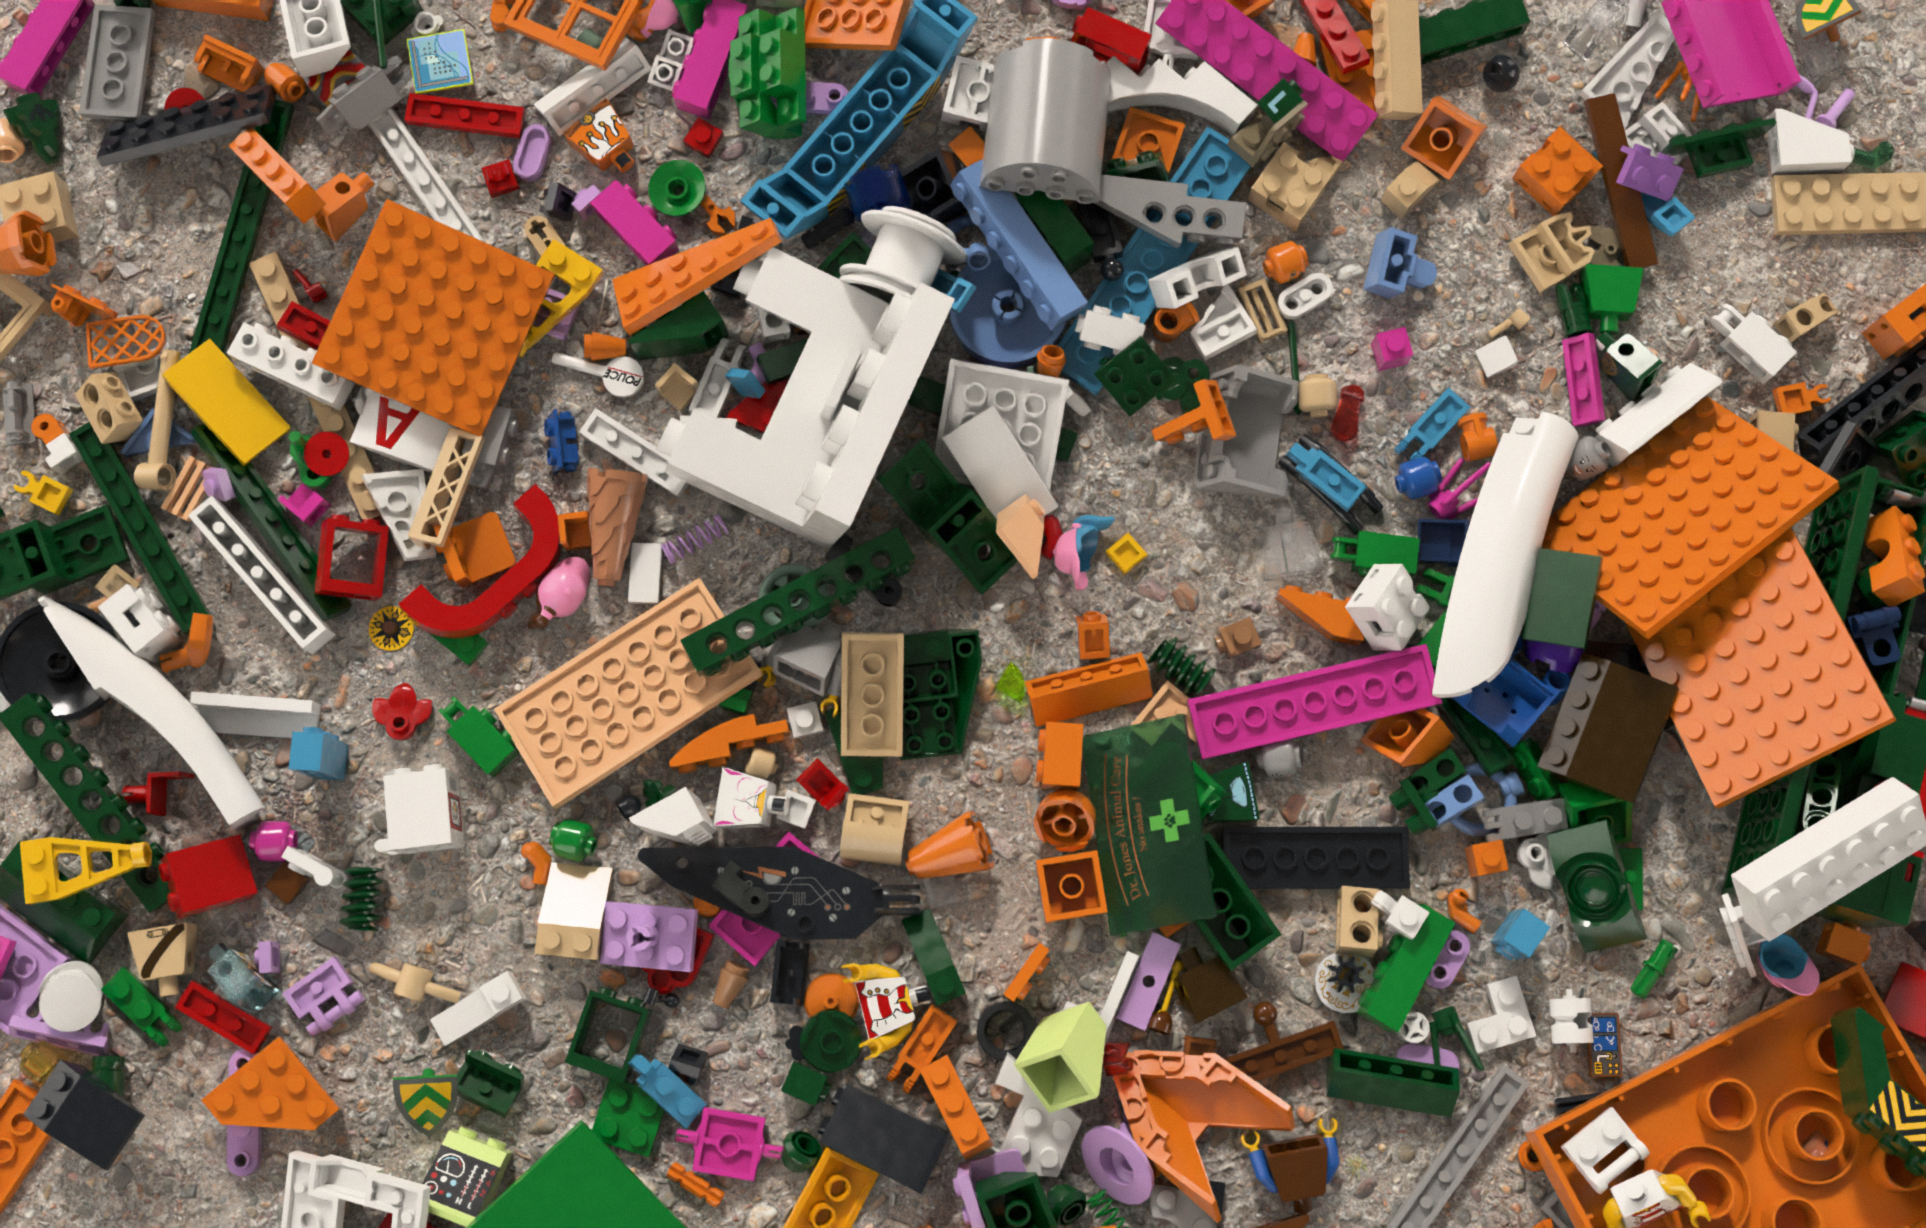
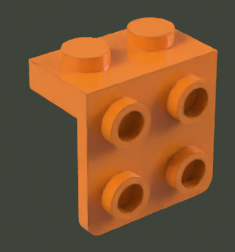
[433,512,517,588]

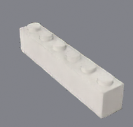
[188,496,336,654]

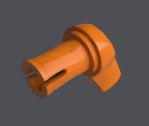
[159,613,213,673]

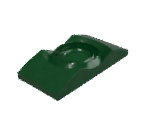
[1547,819,1647,953]

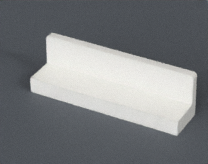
[534,38,652,136]
[190,691,321,739]

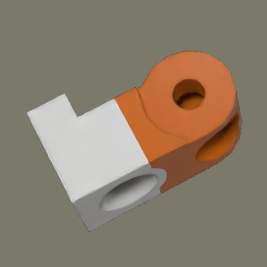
[31,414,84,475]

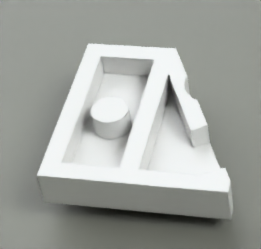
[1190,284,1257,361]

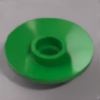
[648,159,706,217]

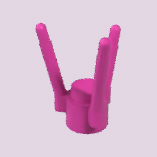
[1427,458,1491,520]

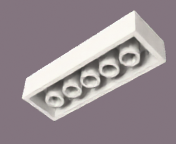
[1731,777,1926,942]

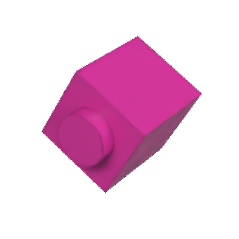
[1371,327,1413,371]

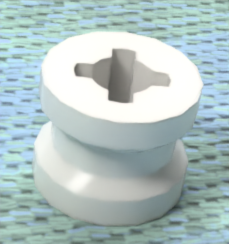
[1395,1012,1430,1043]

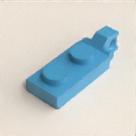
[1286,442,1367,512]
[628,1054,707,1128]

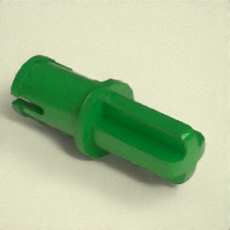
[1630,939,1678,999]

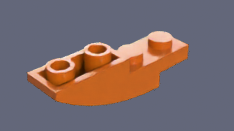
[669,714,791,774]

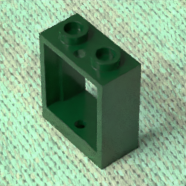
[565,986,653,1083]

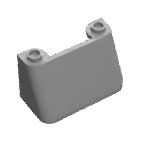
[1194,364,1299,499]

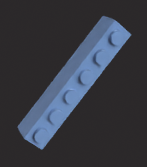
[950,159,1088,330]

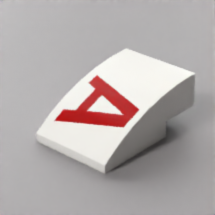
[350,390,456,473]

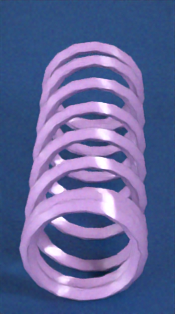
[661,514,729,565]

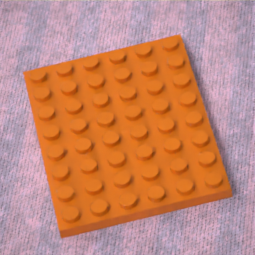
[1541,396,1840,639]
[1625,527,1897,809]

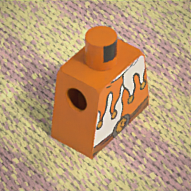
[563,98,635,173]

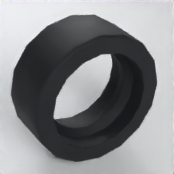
[976,1001,1035,1061]

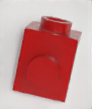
[796,758,849,811]

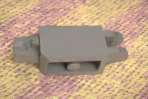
[316,55,413,135]

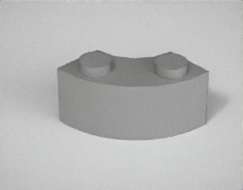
[1148,1182,1216,1228]

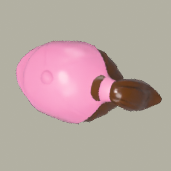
[528,557,591,630]

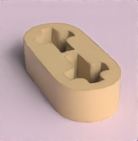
[524,216,565,256]

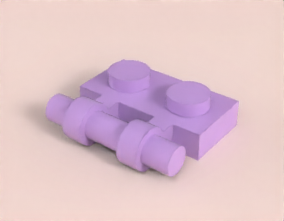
[282,957,365,1037]

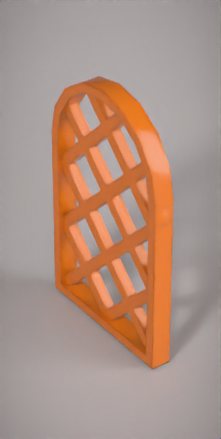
[86,315,166,369]

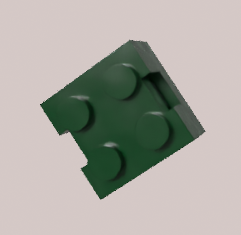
[341,0,424,45]

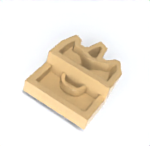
[1508,212,1595,293]

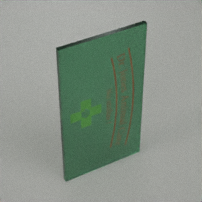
[1083,714,1217,937]

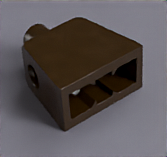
[1174,947,1248,1028]

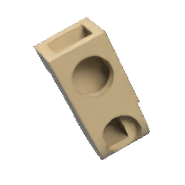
[1773,292,1838,343]

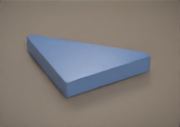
[120,408,197,457]

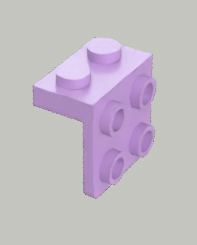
[953,1148,1027,1228]

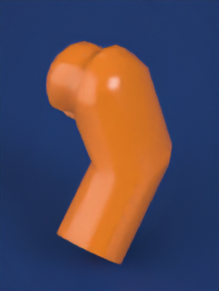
[521,841,552,885]
[1447,888,1482,934]

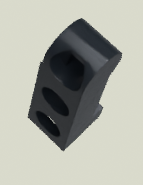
[825,533,902,607]

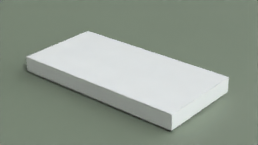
[942,405,1059,519]

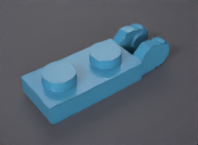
[1394,387,1471,461]

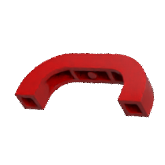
[398,483,561,638]

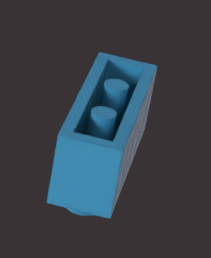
[288,727,349,781]

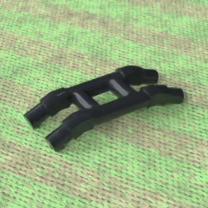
[1278,434,1383,535]

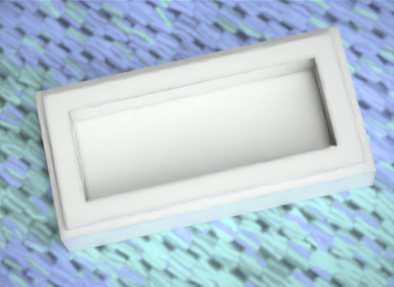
[628,543,663,604]

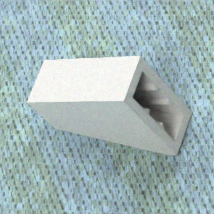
[1767,109,1854,175]

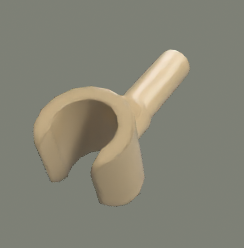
[1488,309,1530,338]

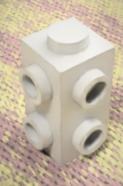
[1075,305,1146,355]

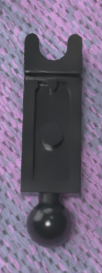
[1077,201,1124,281]

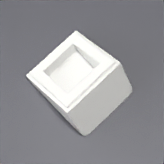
[1475,336,1518,378]

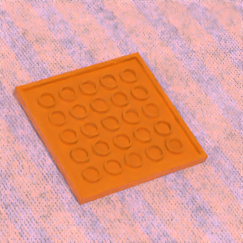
[312,199,555,437]

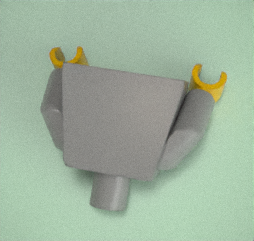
[756,624,842,718]

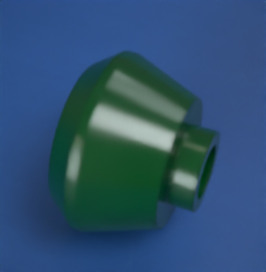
[781,1131,822,1173]
[1047,1184,1086,1226]

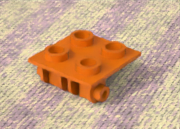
[50,284,124,327]

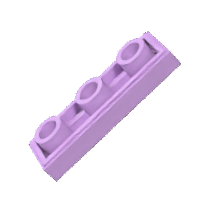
[1116,932,1181,1031]

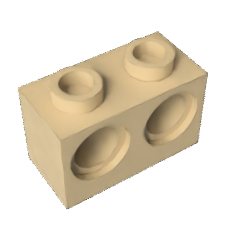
[75,372,143,444]
[1335,886,1384,957]

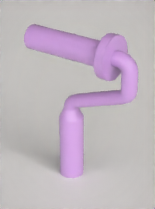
[1795,74,1855,128]

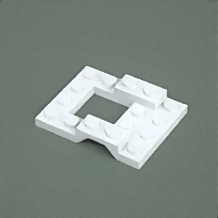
[281,1150,431,1228]

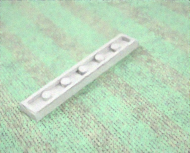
[368,107,485,242]

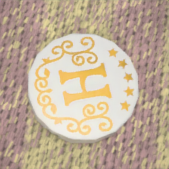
[1314,953,1375,1013]

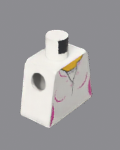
[713,768,790,829]

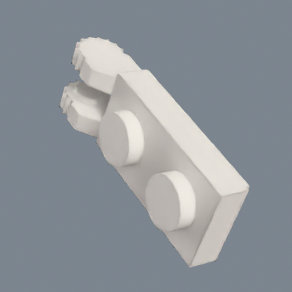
[689,338,747,418]

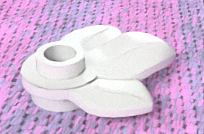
[1516,830,1561,889]

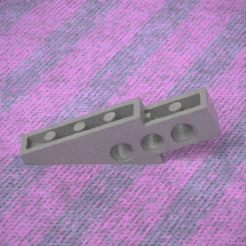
[1094,175,1246,248]

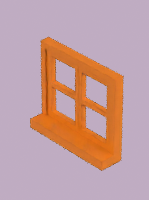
[503,0,644,71]

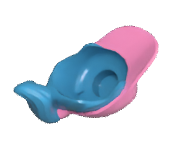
[1053,515,1115,590]
[1758,934,1820,996]

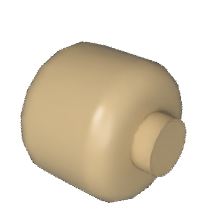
[745,747,778,780]

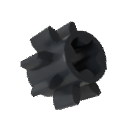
[1326,956,1365,993]

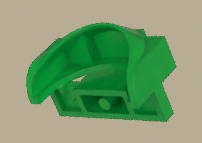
[728,7,806,139]

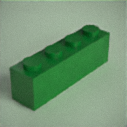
[1357,904,1455,1032]

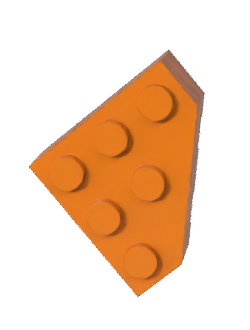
[201,1036,341,1130]

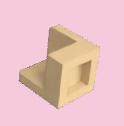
[655,363,699,412]

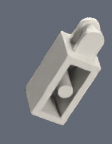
[1710,304,1797,384]

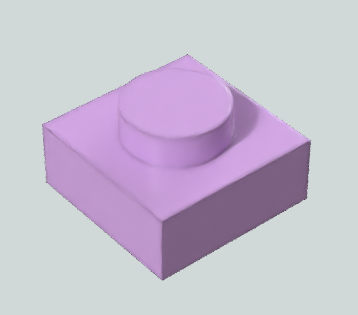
[571,184,601,221]
[201,467,236,501]
[254,941,280,974]

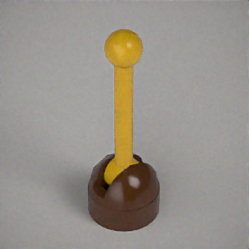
[1147,960,1184,1035]

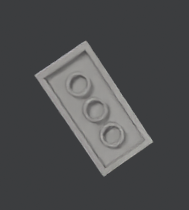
[79,4,155,121]

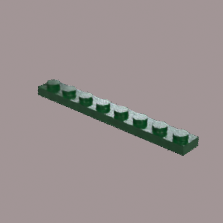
[69,422,211,635]
[191,423,352,622]

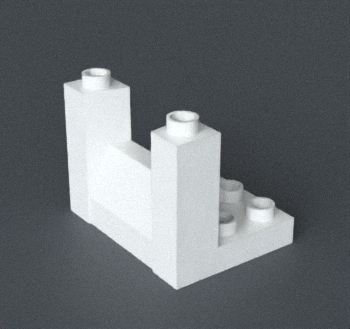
[656,247,955,549]

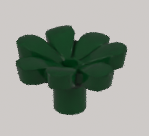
[643,779,676,808]

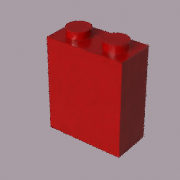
[158,834,258,919]

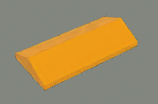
[783,1146,880,1228]

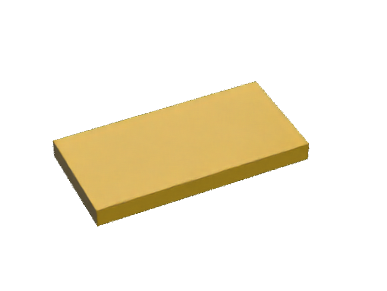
[162,339,291,466]

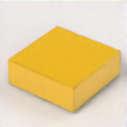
[1105,532,1148,576]

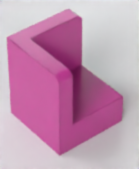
[278,483,332,528]

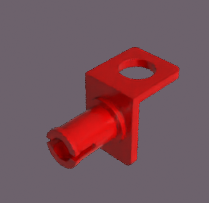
[121,771,194,816]

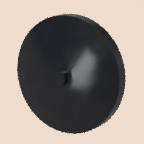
[0,602,119,723]

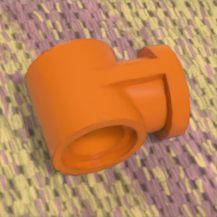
[1152,302,1200,343]
[1457,412,1498,462]

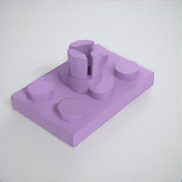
[600,901,698,972]

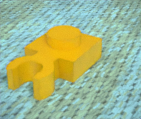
[13,471,73,516]

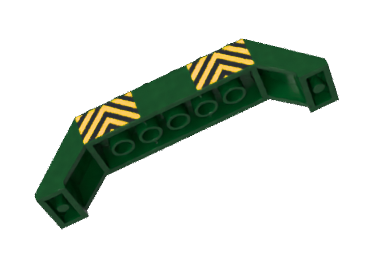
[1830,1006,1926,1179]

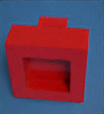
[481,159,520,198]

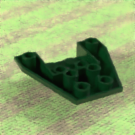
[900,629,982,761]

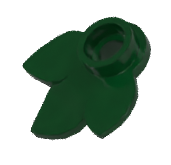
[1156,357,1210,414]

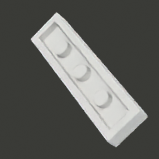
[579,408,688,498]

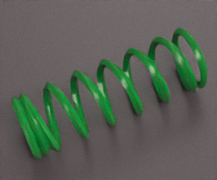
[1086,1190,1131,1228]

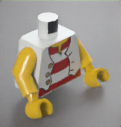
[841,963,931,1061]
[1603,1169,1711,1228]

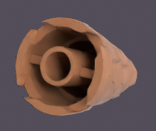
[587,468,648,587]

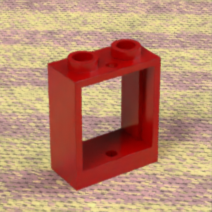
[1071,7,1152,75]
[315,515,389,601]

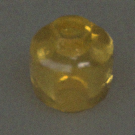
[19,1040,68,1087]

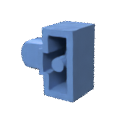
[1363,227,1437,299]

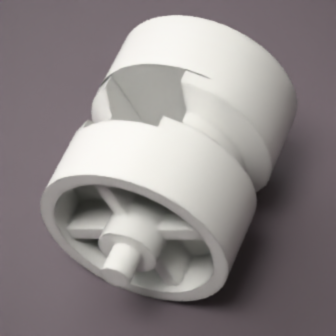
[1549,989,1594,1053]

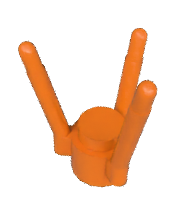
[1655,61,1700,122]

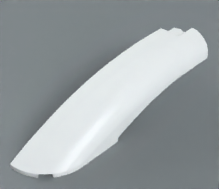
[1432,412,1579,698]
[38,595,265,832]

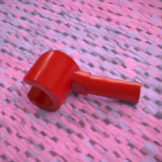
[292,269,327,302]

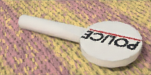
[552,352,644,398]

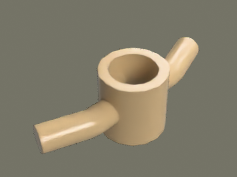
[369,962,461,1004]

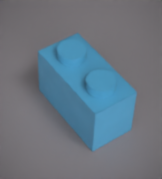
[1490,908,1550,961]

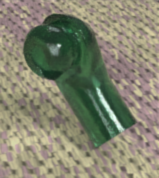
[1852,141,1895,169]

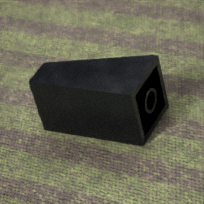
[818,1083,949,1194]

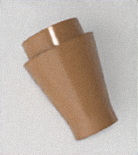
[712,960,750,1009]

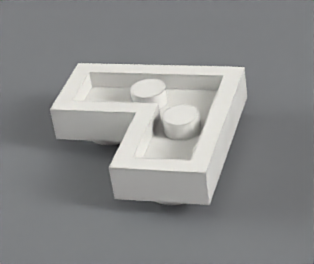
[1465,976,1536,1054]

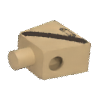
[128,922,197,997]

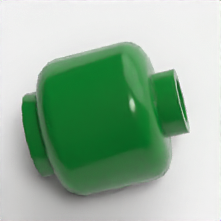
[549,818,598,862]

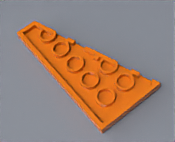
[612,218,782,335]

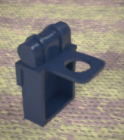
[1417,519,1470,567]
[1844,606,1902,666]

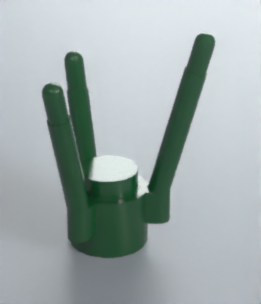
[1429,1006,1485,1071]

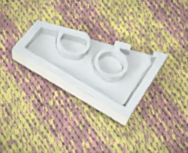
[361,469,436,561]

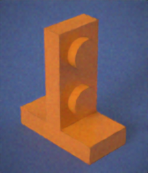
[1151,379,1237,445]

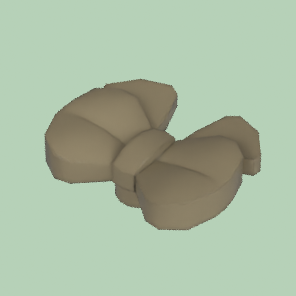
[1588,225,1621,266]

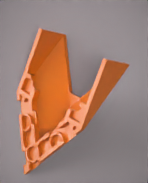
[1104,1048,1295,1223]

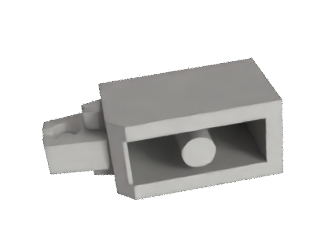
[462,406,519,490]

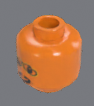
[1262,241,1309,284]

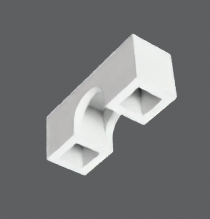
[1148,247,1247,309]

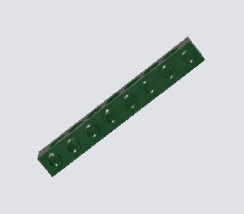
[680,526,915,677]
[0,693,170,913]

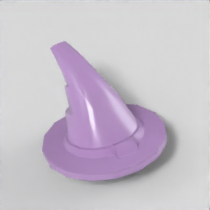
[1081,1109,1155,1205]

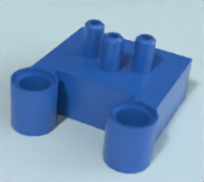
[1451,635,1572,747]

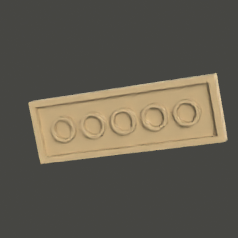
[1770,172,1926,235]

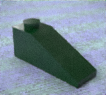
[902,908,966,1006]

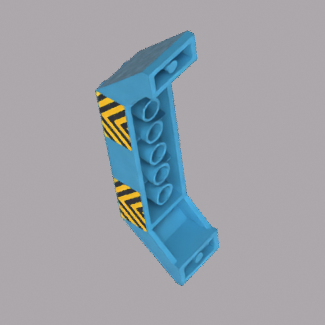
[740,0,978,240]

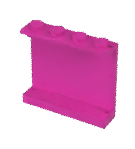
[1661,0,1801,109]

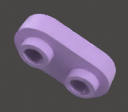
[1425,931,1470,989]

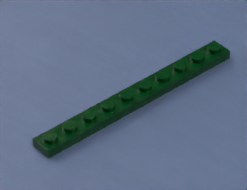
[188,99,295,354]

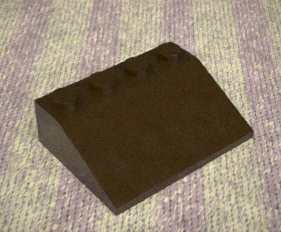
[1537,653,1680,804]

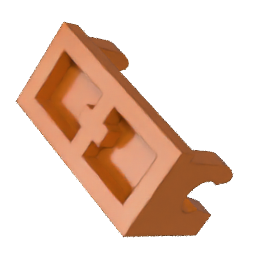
[194,34,265,92]

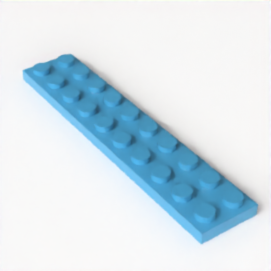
[1058,126,1251,396]

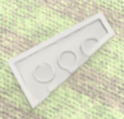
[1579,10,1675,130]

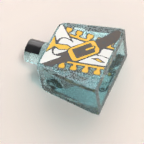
[208,943,281,1012]

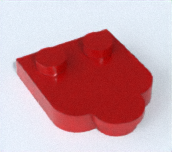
[641,926,716,994]

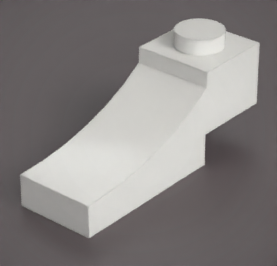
[430,971,527,1046]

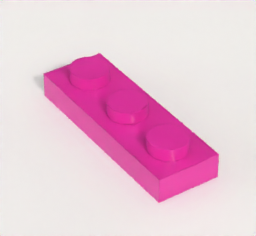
[1562,333,1605,428]

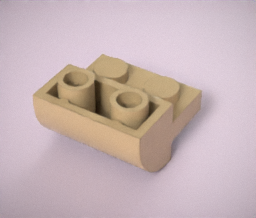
[840,793,909,866]

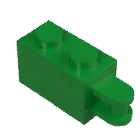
[1330,530,1420,579]
[438,696,520,778]

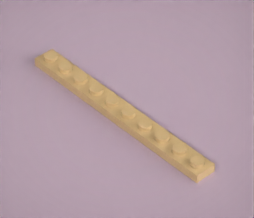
[249,251,382,520]

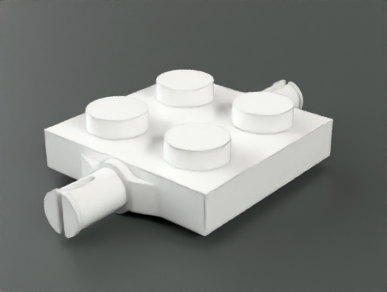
[1144,0,1199,69]

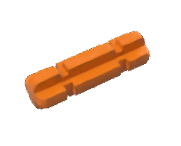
[666,1162,725,1207]

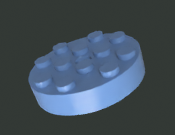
[949,254,1066,369]

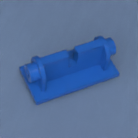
[544,409,579,475]

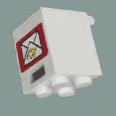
[374,764,465,855]

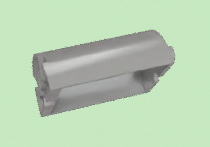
[979,38,1111,204]

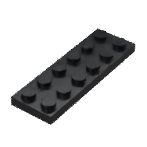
[97,84,277,167]
[1222,827,1410,889]

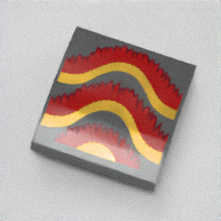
[297,49,366,108]

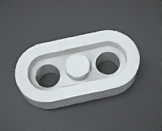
[1277,273,1333,320]

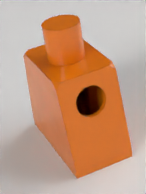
[313,172,375,242]

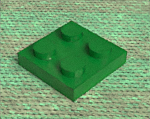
[592,1078,665,1157]

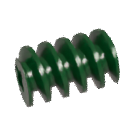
[1147,637,1216,698]
[339,867,385,931]

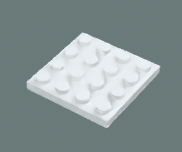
[935,359,1070,491]

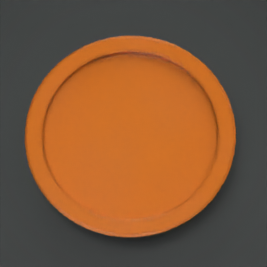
[804,973,859,1019]

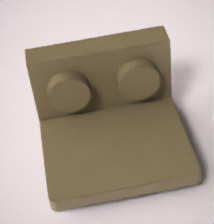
[1227,100,1308,168]

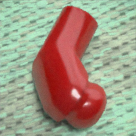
[1040,514,1063,560]

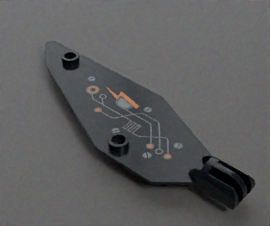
[638,847,920,940]

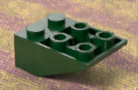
[628,291,729,360]

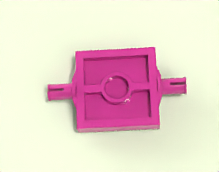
[675,1107,783,1181]

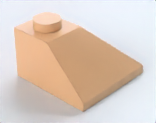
[996,494,1045,579]

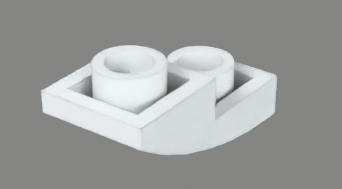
[647,29,694,92]

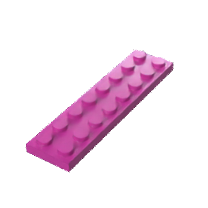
[1155,0,1378,162]
[1187,644,1442,760]

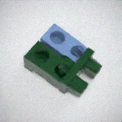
[1389,747,1486,836]

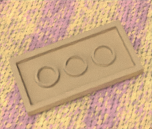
[841,632,904,757]

